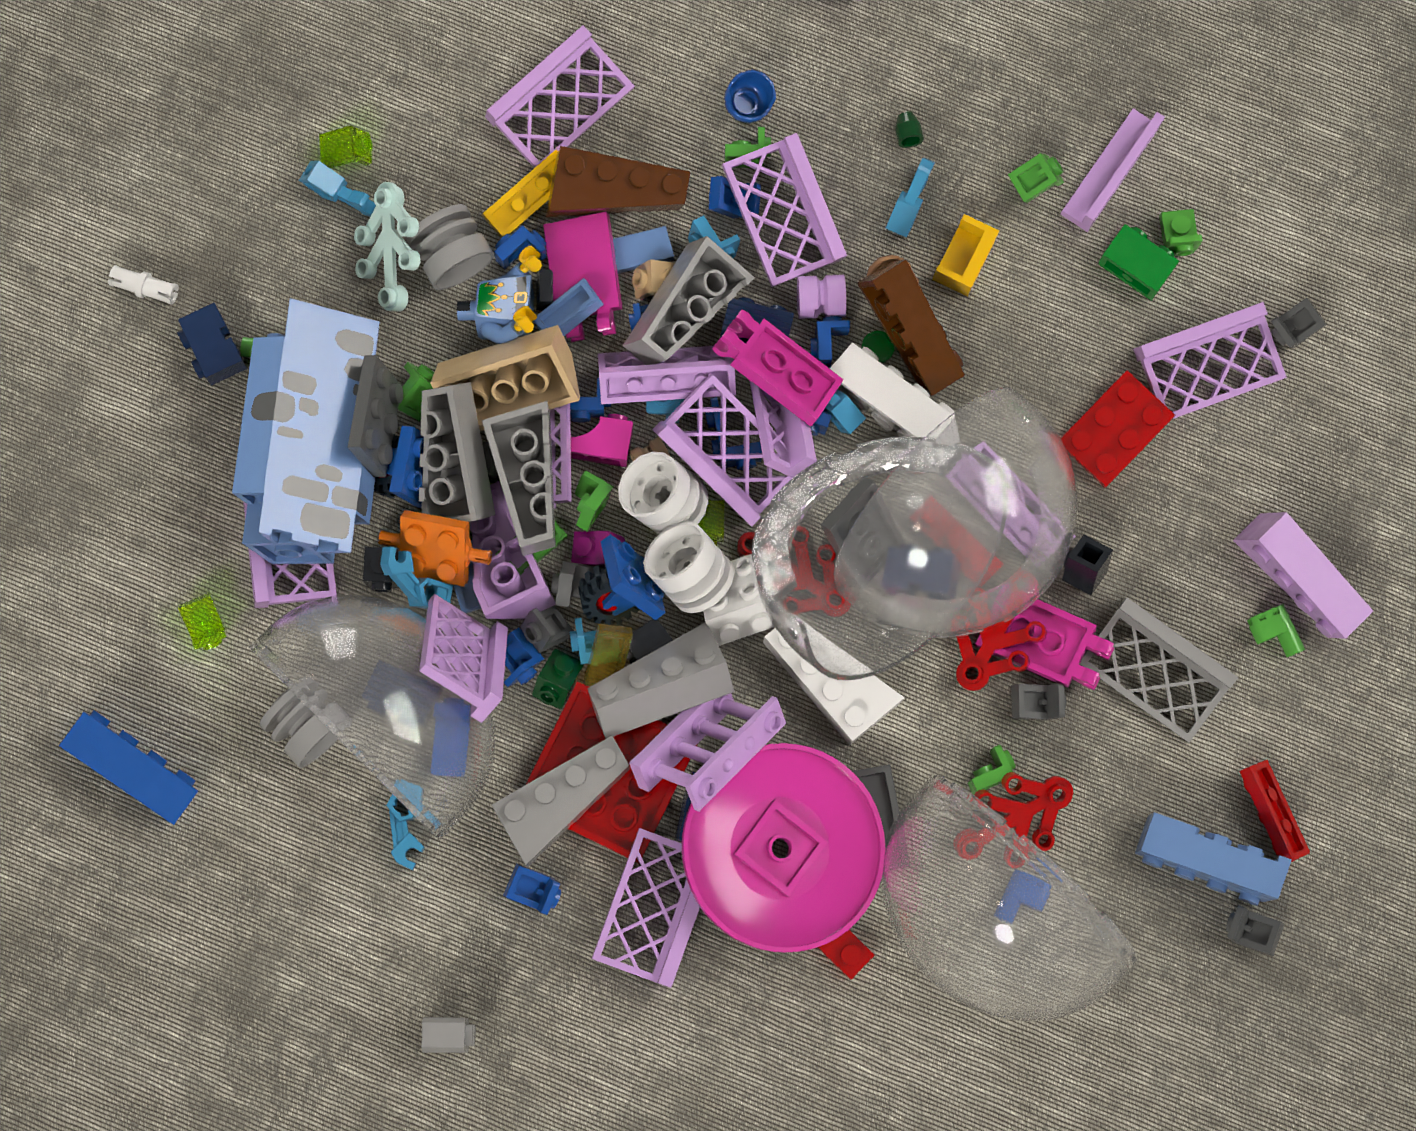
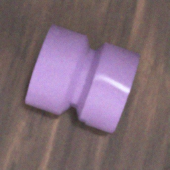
[797,275,846,319]

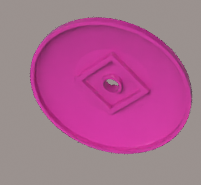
[682,743,885,953]

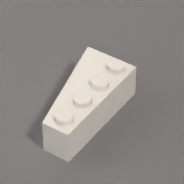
[830,343,961,471]
[763,615,904,746]

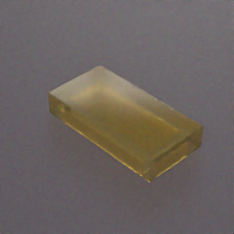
[584,624,633,686]

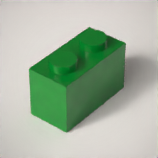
[1098,224,1179,301]

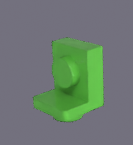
[724,127,771,168]
[1008,153,1064,203]
[1159,209,1203,256]
[398,362,434,421]
[575,471,614,532]
[967,745,1016,795]

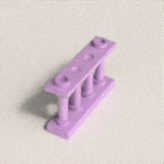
[629,693,786,811]

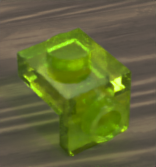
[319,125,373,168]
[698,500,725,546]
[178,592,226,650]

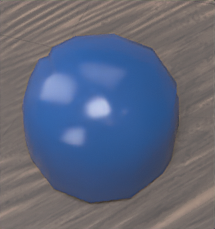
[724,70,776,124]

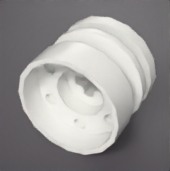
[618,452,708,535]
[643,522,735,613]

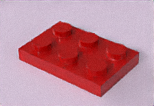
[1057,370,1176,488]

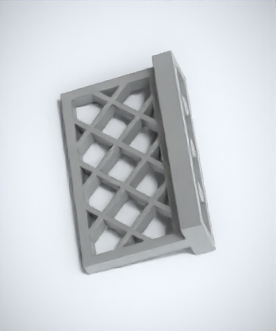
[1080,598,1238,743]

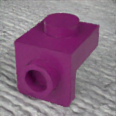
[571,531,625,567]

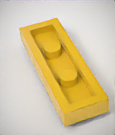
[482,150,558,238]

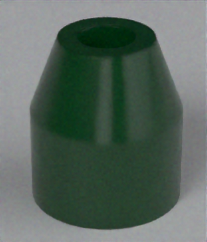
[895,112,924,148]

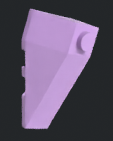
[470,481,556,619]

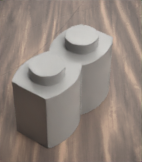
[421,1017,476,1053]

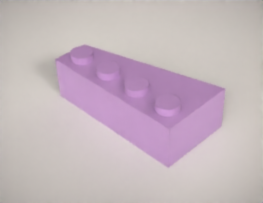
[1233,512,1373,639]

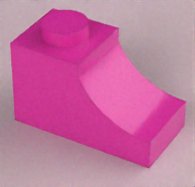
[560,414,633,467]

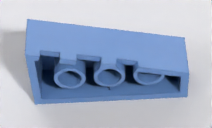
[1135,812,1292,906]

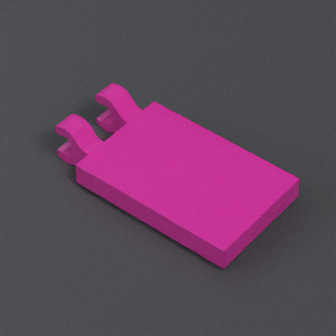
[543,211,623,342]
[712,310,844,427]
[975,585,1114,690]

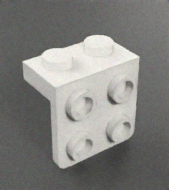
[703,553,781,646]

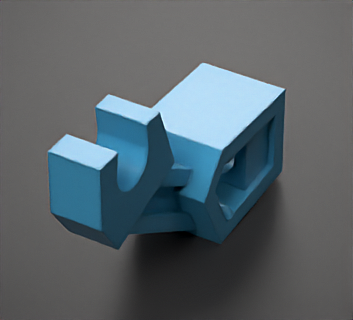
[886,157,935,238]
[299,160,376,217]
[823,389,866,434]
[380,547,453,609]
[386,777,427,871]

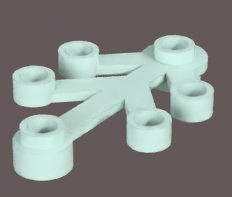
[354,182,420,312]

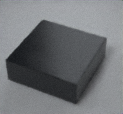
[536,269,553,311]

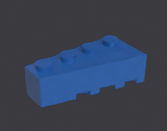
[59,710,198,825]

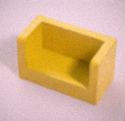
[932,214,999,297]

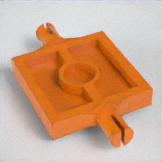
[378,510,492,587]

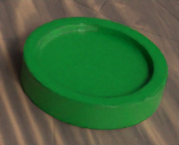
[861,331,895,363]

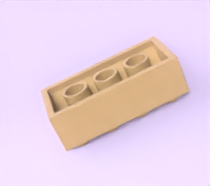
[430,325,580,431]

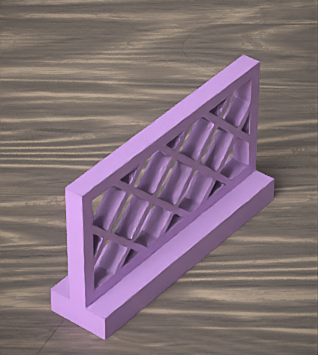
[485,25,635,168]
[722,133,847,287]
[1133,302,1287,419]
[598,346,736,404]
[652,373,797,527]
[243,501,337,608]
[419,594,508,723]
[591,828,700,988]

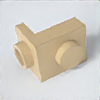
[632,259,675,300]

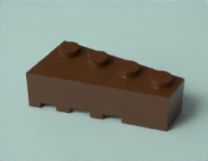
[546,146,690,217]
[857,259,965,396]

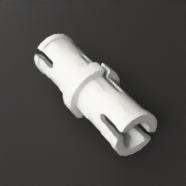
[108,265,179,305]

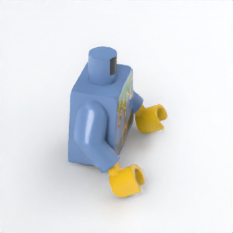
[457,246,542,344]

